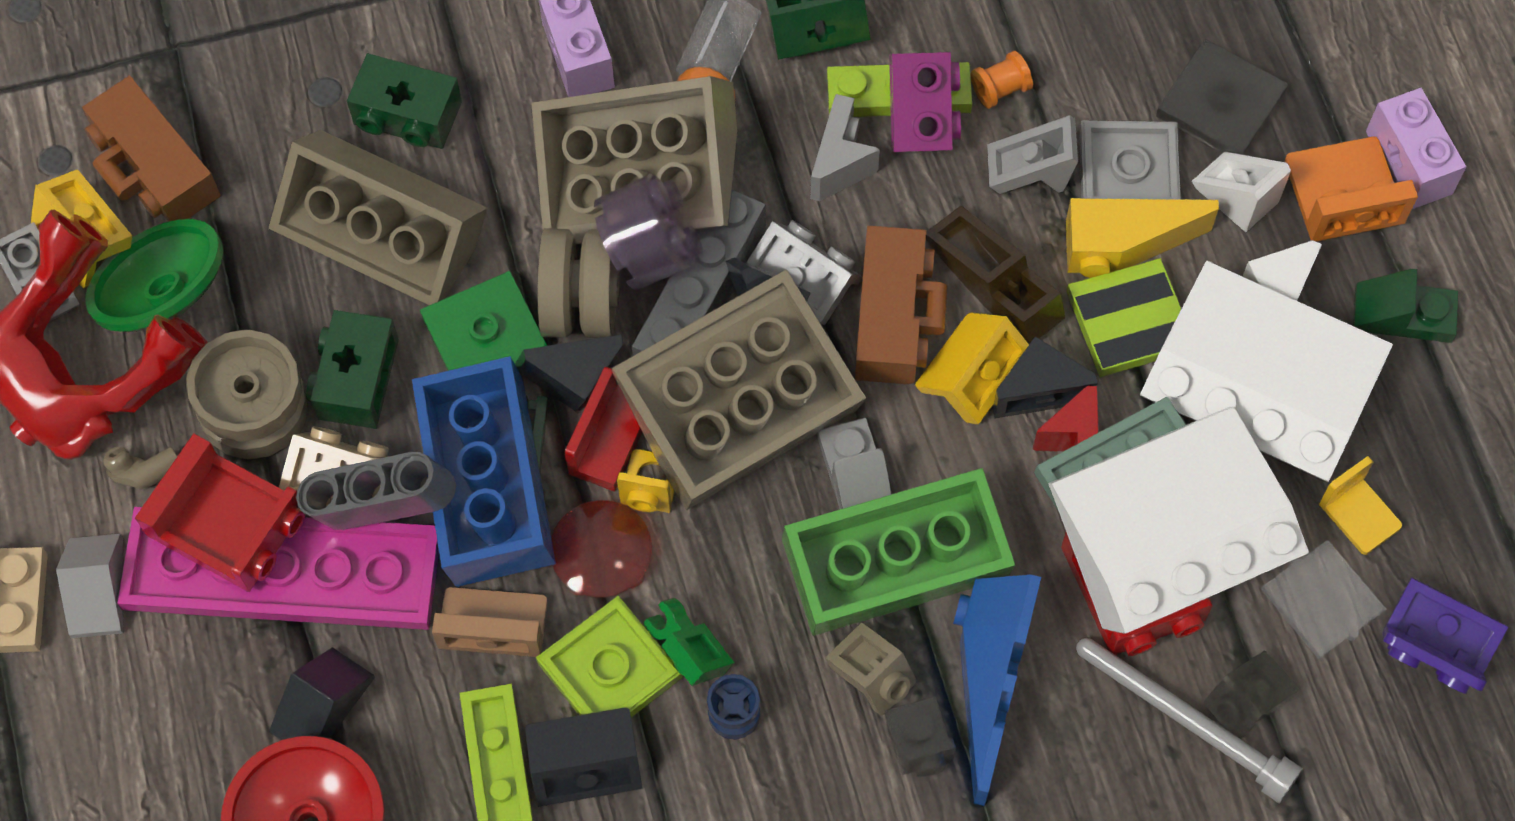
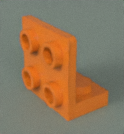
[1285,136,1418,242]

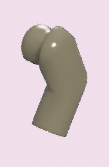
[103,446,177,489]

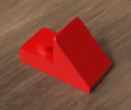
[1033,386,1098,451]

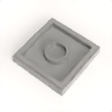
[1079,120,1181,200]

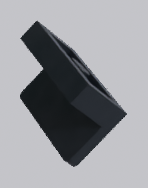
[525,708,643,807]

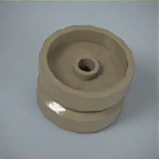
[538,228,620,338]
[186,330,309,460]

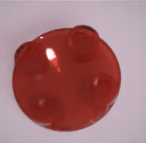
[551,500,652,598]

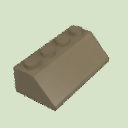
[268,130,488,305]

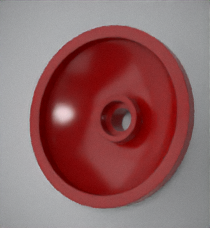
[221,736,385,821]

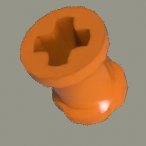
[970,50,1033,109]

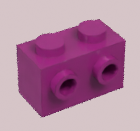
[889,52,961,152]

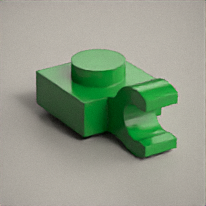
[644,598,735,686]

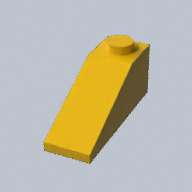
[1066,198,1219,278]

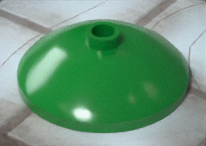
[85,219,223,332]

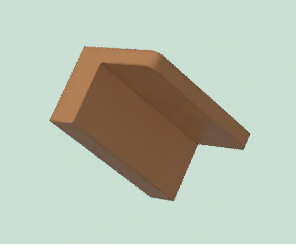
[432,587,548,657]

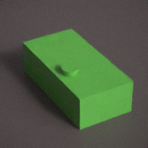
[782,468,1015,636]

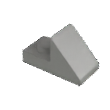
[810,94,880,201]
[987,115,1078,194]
[817,418,891,509]

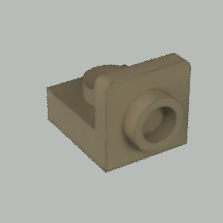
[825,623,916,716]

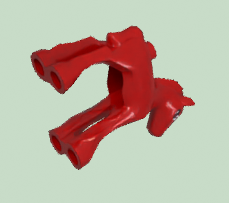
[0,210,208,460]

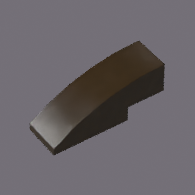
[926,206,1066,344]

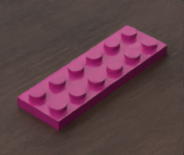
[117,507,439,630]

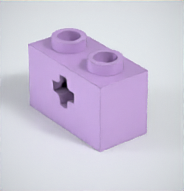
[539,0,615,97]
[1366,88,1466,209]

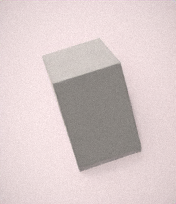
[56,534,123,638]

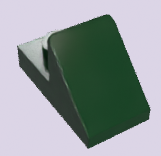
[1353,269,1458,343]

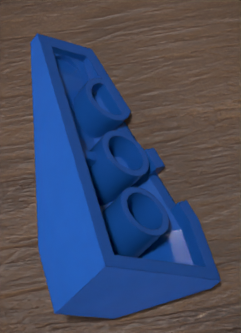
[953,575,1041,806]

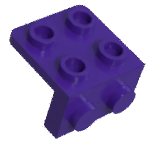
[1382,577,1508,694]

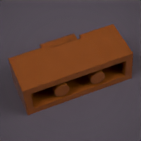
[82,75,221,222]
[855,225,948,384]

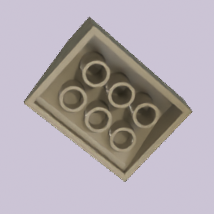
[531,76,737,245]
[612,269,866,510]

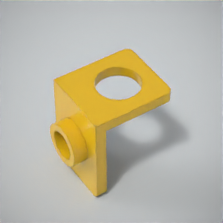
[617,449,675,513]
[1319,456,1402,555]

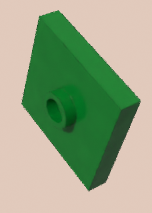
[420,271,547,371]

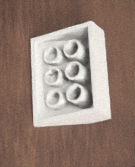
[1140,260,1393,482]
[1048,407,1309,634]

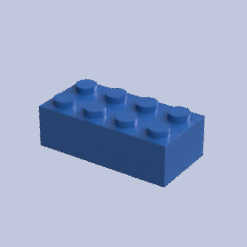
[412,356,556,587]

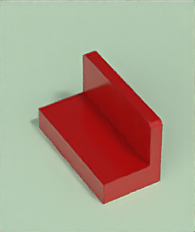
[565,366,642,492]

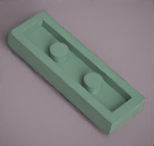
[1034,397,1186,512]

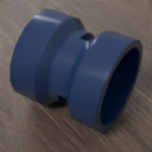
[707,674,760,740]

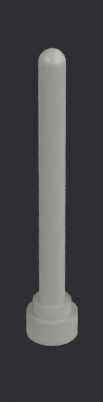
[1076,638,1303,804]

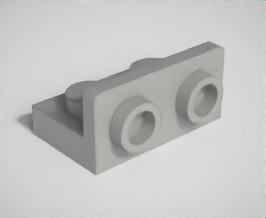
[747,220,863,325]

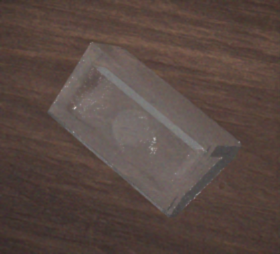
[675,0,762,82]

